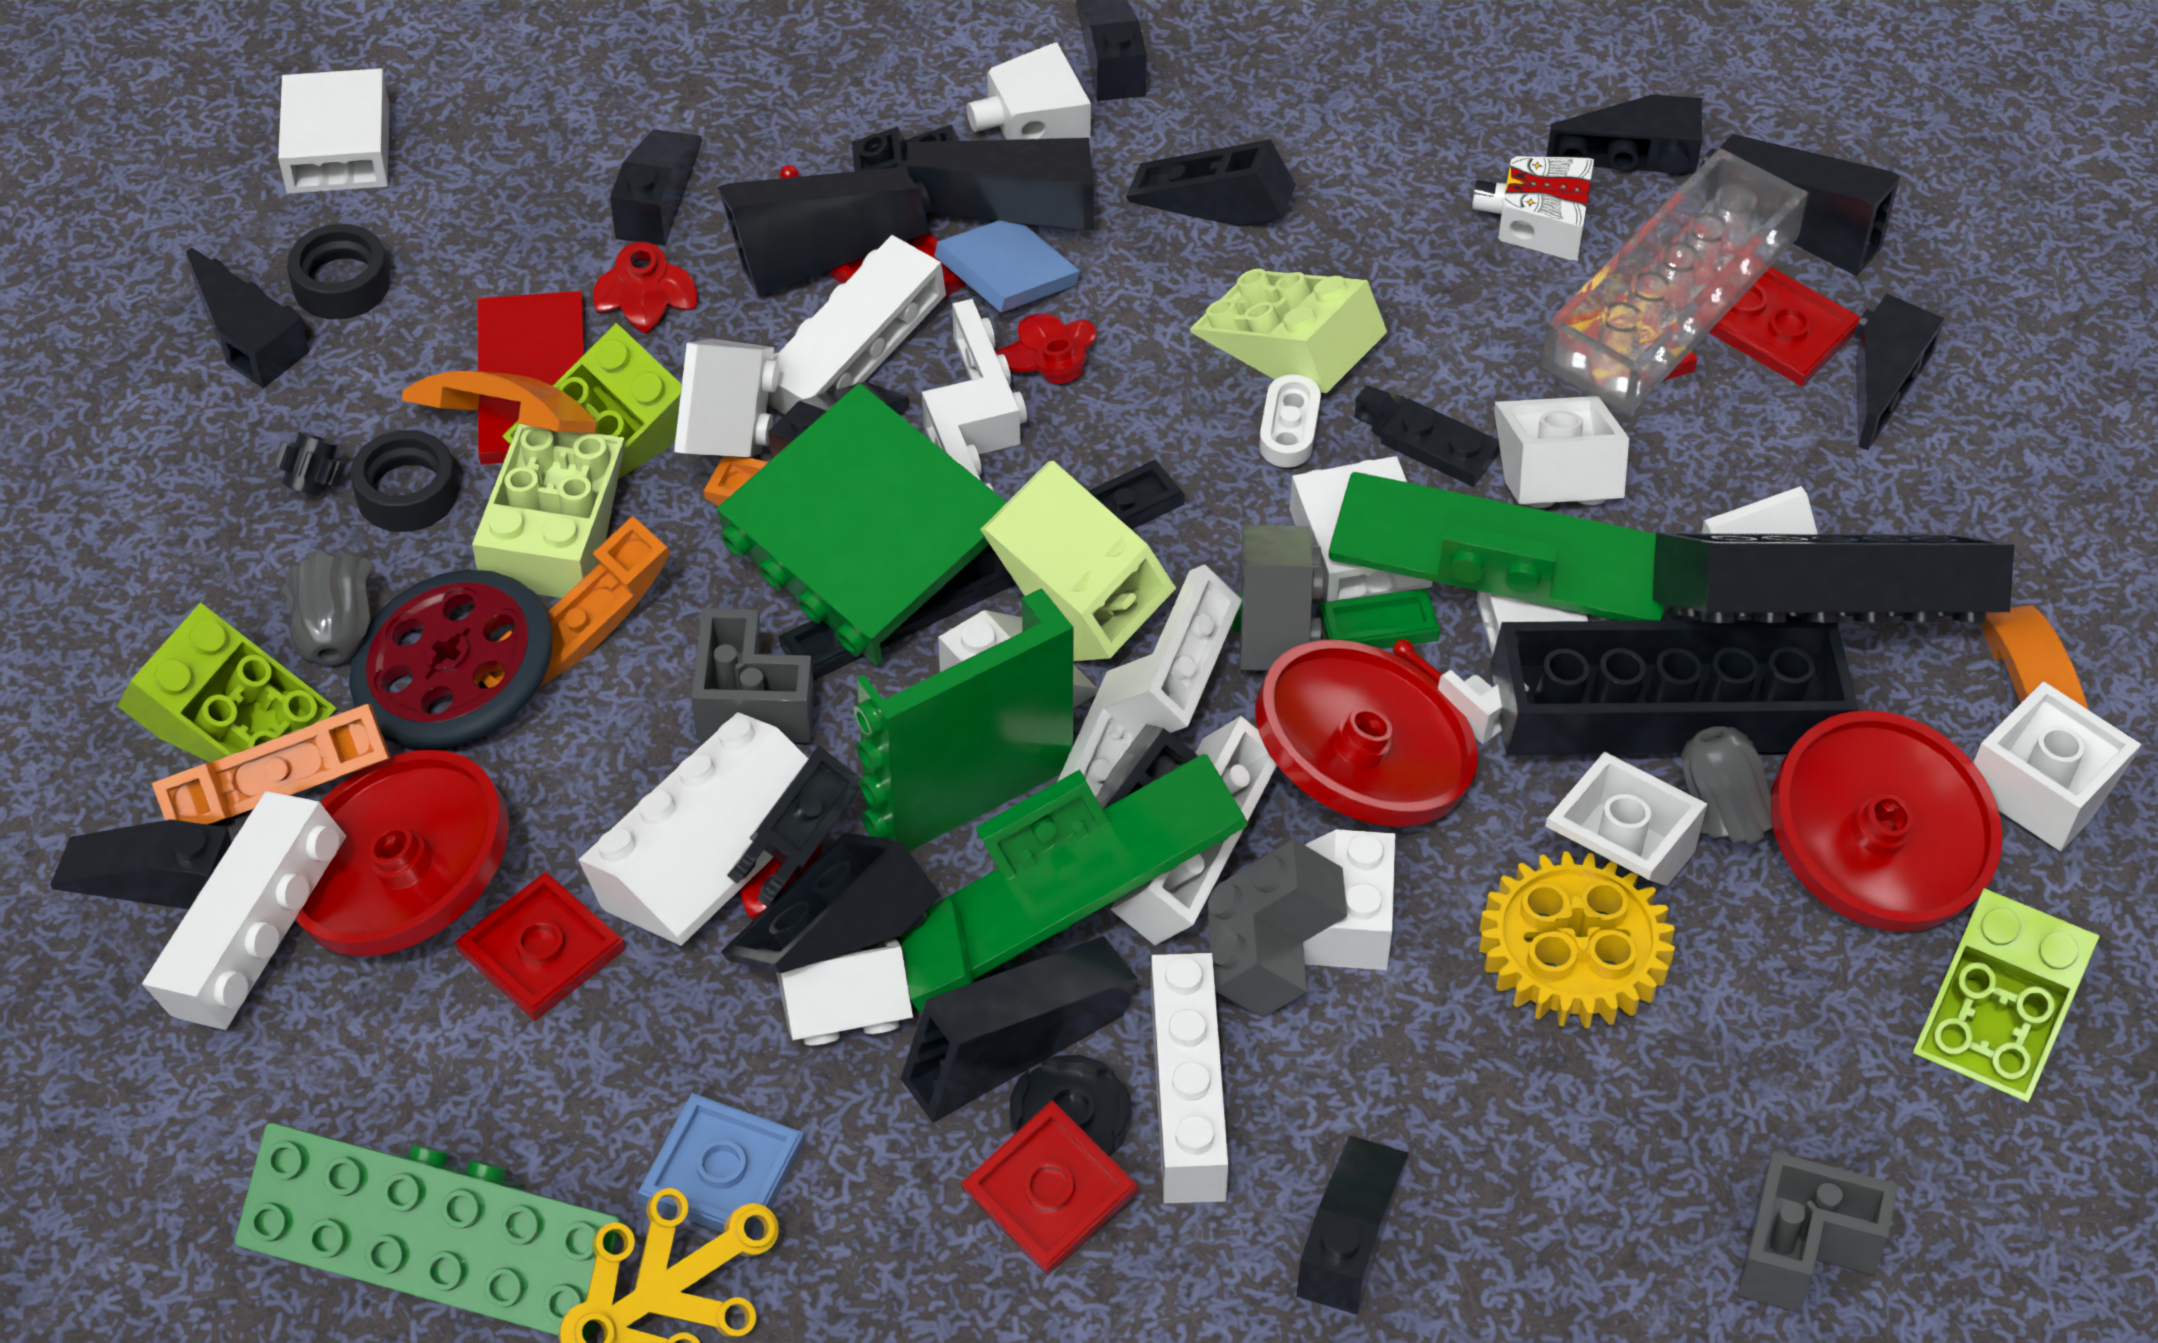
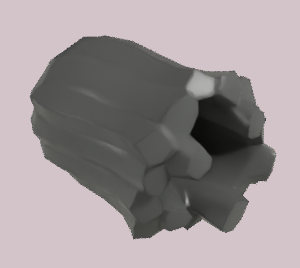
[280,551,373,666]
[1681,726,1773,845]

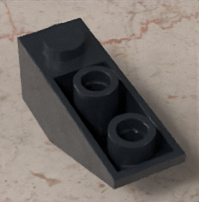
[1546,95,1702,175]
[186,247,309,389]

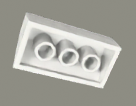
[578,712,808,946]

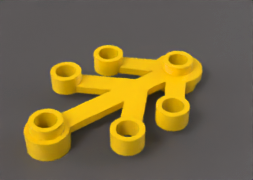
[559,1188,779,1343]

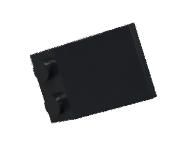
[721,832,941,974]

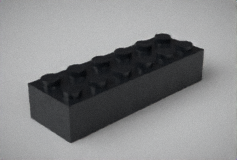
[1652,533,2014,623]
[1490,619,1859,755]

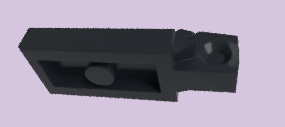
[1354,385,1500,487]

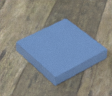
[934,220,1080,313]
[638,1093,805,1240]

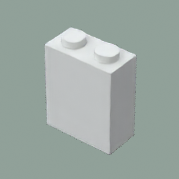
[278,68,389,193]
[1290,456,1432,602]

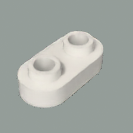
[1259,374,1321,467]

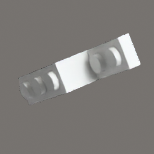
[922,299,1027,491]
[1058,564,1242,797]

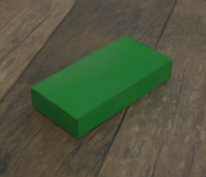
[1318,588,1440,649]
[900,897,974,1013]

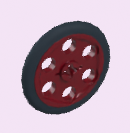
[349,569,553,749]

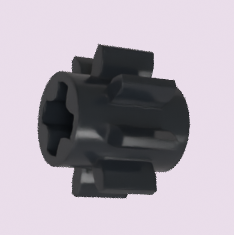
[273,432,346,496]

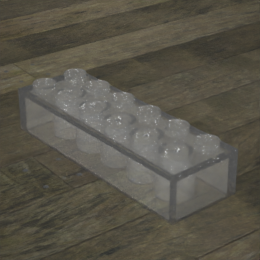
[1541,148,1808,416]

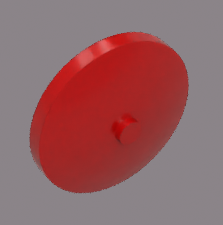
[1255,640,1478,827]
[1771,710,2002,932]
[295,750,509,957]

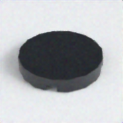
[1010,1055,1131,1157]

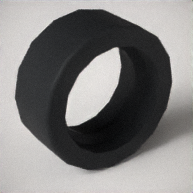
[287,224,390,320]
[350,430,459,532]

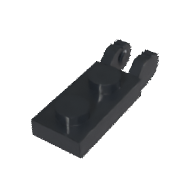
[727,746,861,906]

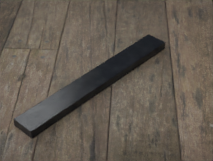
[779,459,1185,681]

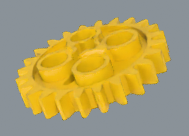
[1479,851,1675,1028]

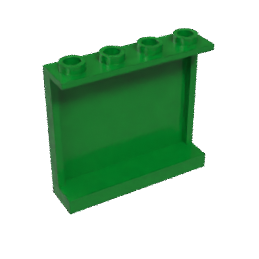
[716,383,1007,667]
[853,588,1074,852]

